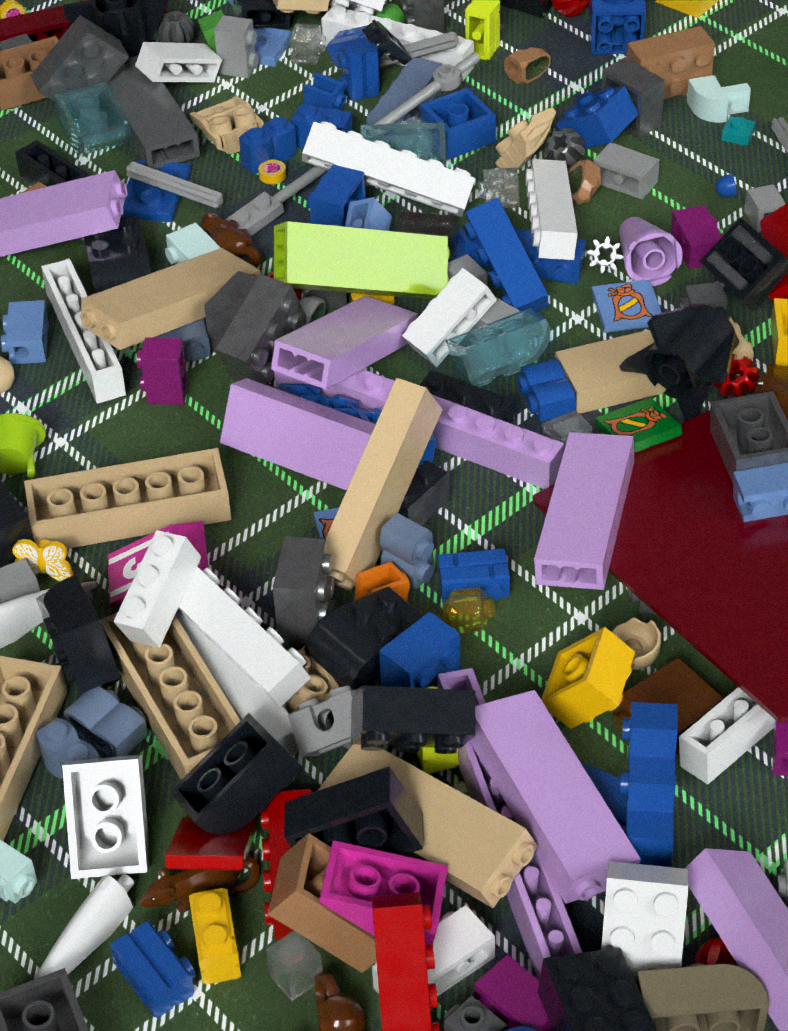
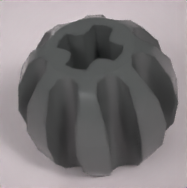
[156,11,195,43]
[544,127,585,167]

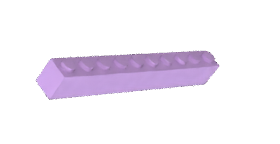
[274,369,565,489]
[437,668,583,980]

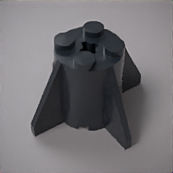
[63,0,169,58]
[619,304,739,422]

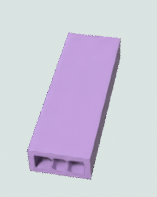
[0,170,128,257]
[271,295,418,390]
[220,378,376,490]
[534,432,634,590]
[470,690,641,904]
[684,848,788,1031]

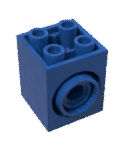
[588,0,646,55]

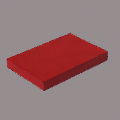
[165,817,256,870]

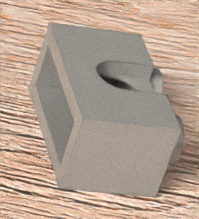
[287,686,359,757]

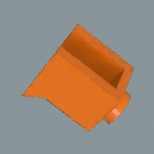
[354,561,410,602]

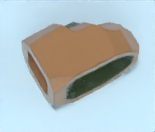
[504,47,551,84]
[568,159,601,205]

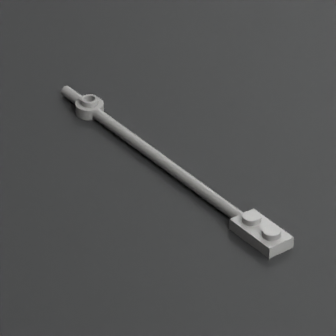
[225,52,480,236]

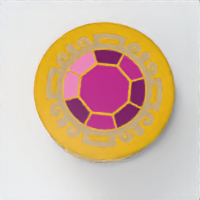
[0,0,25,19]
[258,160,287,185]

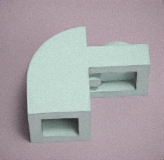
[687,75,751,123]

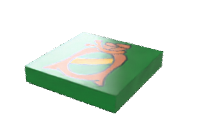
[595,397,682,453]

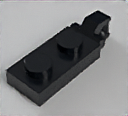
[362,20,412,65]

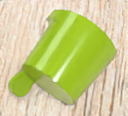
[0,413,46,478]

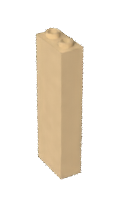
[80,248,261,350]
[555,317,754,414]
[326,378,442,591]
[317,744,538,908]

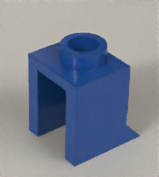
[303,73,346,110]

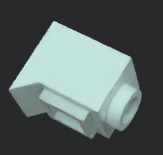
[0,840,37,904]

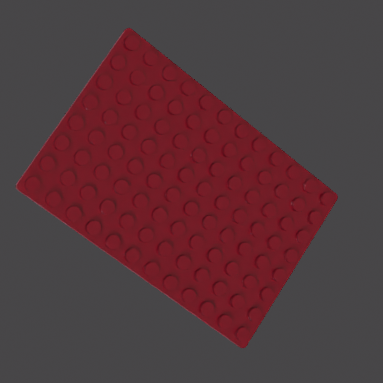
[532,410,788,723]

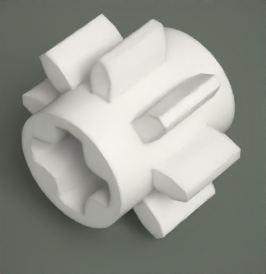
[587,236,623,274]

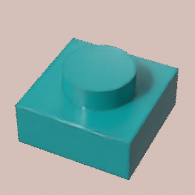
[721,116,756,146]

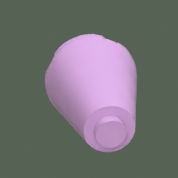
[619,217,682,286]

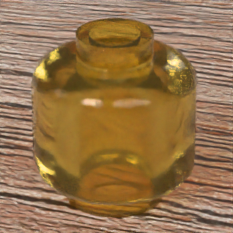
[443,587,495,634]

